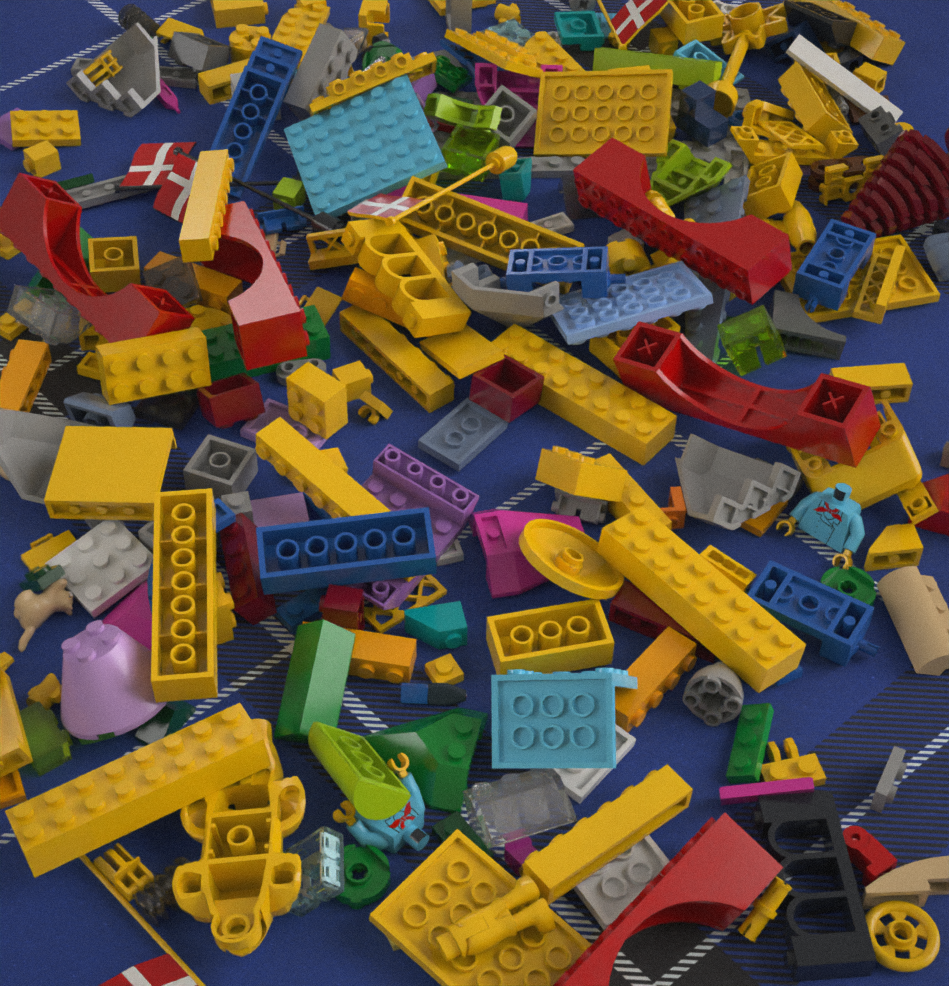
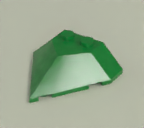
[363,707,488,815]

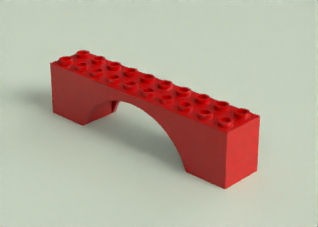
[573,137,792,305]
[0,173,195,343]
[200,201,310,370]
[613,321,881,468]
[553,813,783,986]

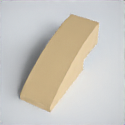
[861,856,949,909]

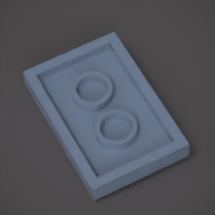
[418,398,508,472]

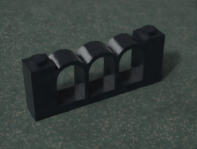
[751,791,877,982]

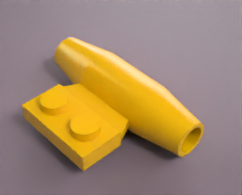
[760,200,817,257]

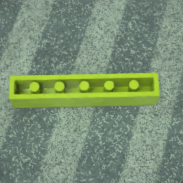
[592,47,722,89]

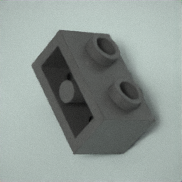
[858,106,904,156]

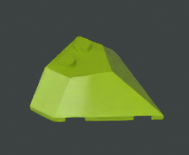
[650,139,732,207]

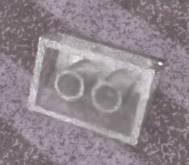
[7,285,92,345]
[463,768,577,849]

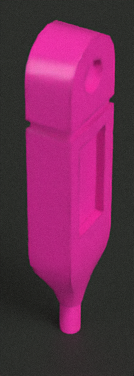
[156,79,181,114]

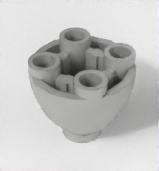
[682,662,744,727]

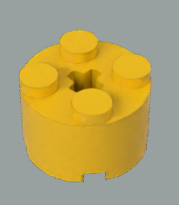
[229,24,271,63]
[606,238,652,276]

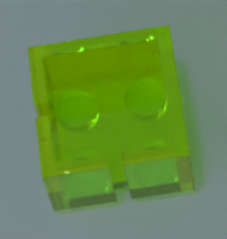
[441,124,500,182]
[717,305,787,376]

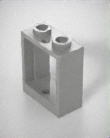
[445,0,472,42]

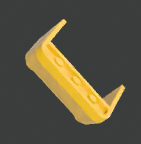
[789,398,922,510]

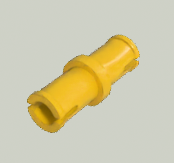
[738,876,792,942]

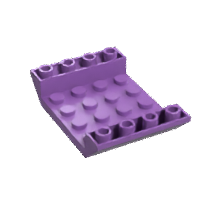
[343,444,479,610]

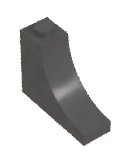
[766,290,846,360]

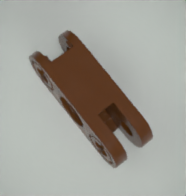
[807,156,869,192]

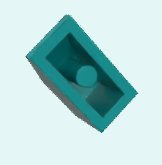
[499,158,532,202]
[404,601,468,650]

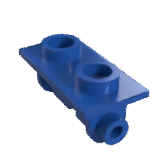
[257,205,307,236]

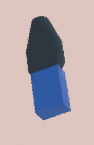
[401,683,467,706]

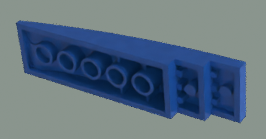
[210,36,303,199]

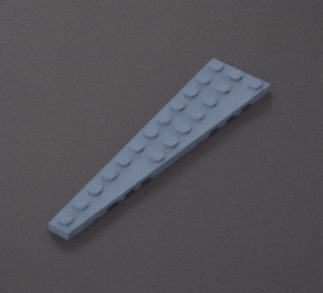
[684,175,750,365]

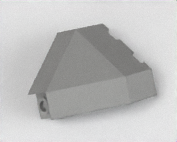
[66,22,161,117]
[451,262,565,328]
[0,408,100,504]
[675,434,801,531]

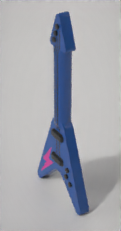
[439,39,477,79]

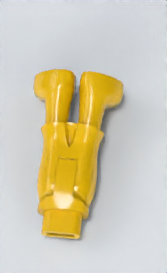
[435,875,555,961]

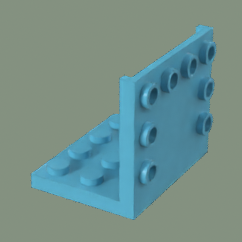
[491,668,638,768]

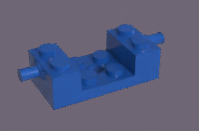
[792,219,876,313]
[500,246,626,299]
[745,560,879,667]

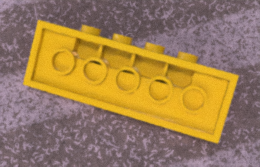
[444,28,543,79]
[309,52,437,117]

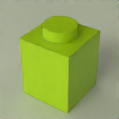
[272,177,306,210]

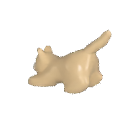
[14,578,73,652]

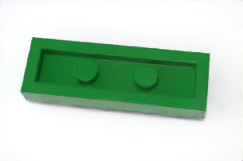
[726,703,774,784]

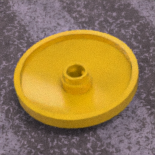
[519,519,624,600]

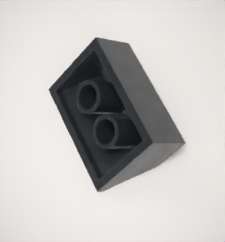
[784,0,857,49]

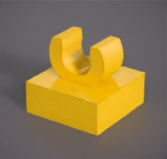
[358,390,393,425]

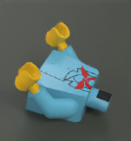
[776,483,865,570]
[333,753,429,853]

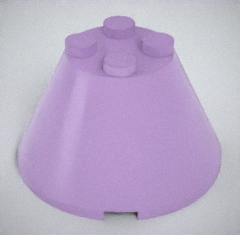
[60,620,167,740]

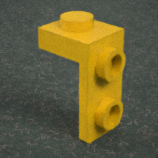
[742,99,780,143]

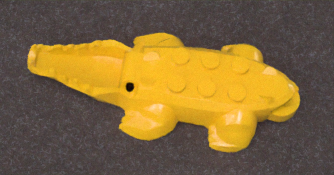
[172,719,306,957]

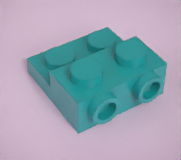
[554,11,605,51]

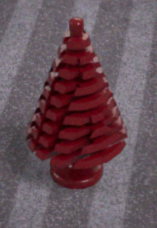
[841,127,949,238]

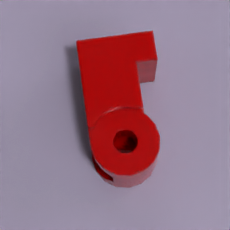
[843,826,898,887]

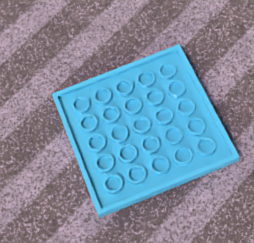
[284,74,447,217]

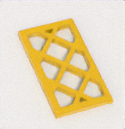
[757,120,824,150]
[364,574,447,634]

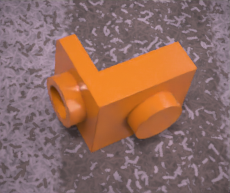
[660,486,687,530]

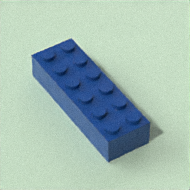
[256,507,437,595]

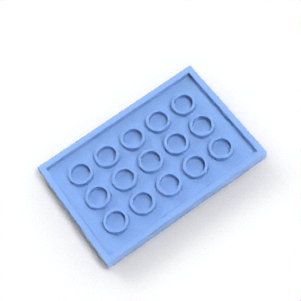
[550,261,713,345]

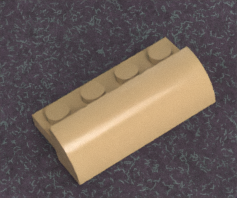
[877,566,949,676]

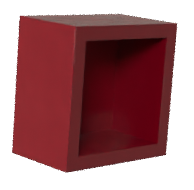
[469,354,545,423]
[195,372,266,429]

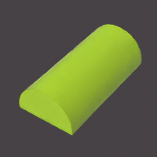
[308,721,411,820]

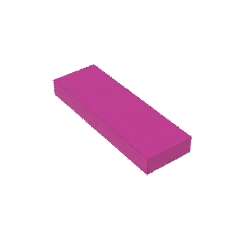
[719,777,814,805]

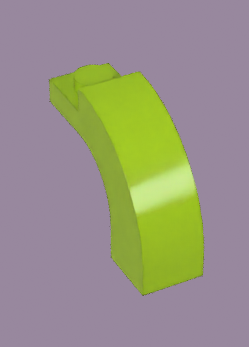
[423,94,502,133]

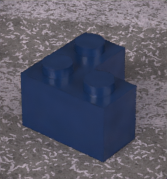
[764,20,825,64]
[677,81,729,148]

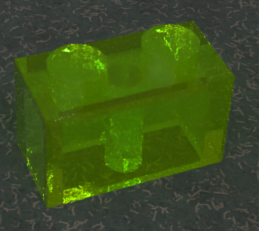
[19,701,73,777]

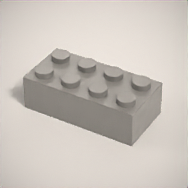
[283,23,358,121]

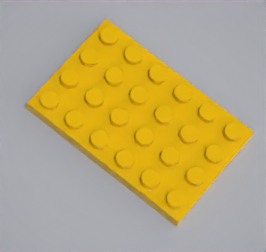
[533,69,673,157]
[780,234,940,323]
[369,829,592,986]

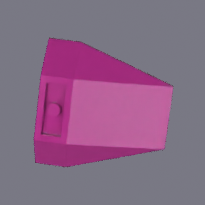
[468,509,585,599]

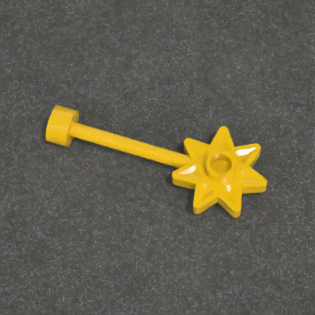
[708,2,789,118]

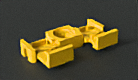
[819,155,884,206]

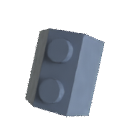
[63,392,136,427]

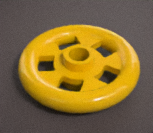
[865,900,940,972]

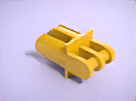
[83,49,123,87]
[93,843,156,902]

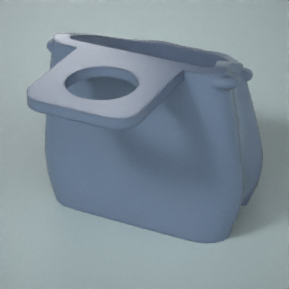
[923,232,949,282]

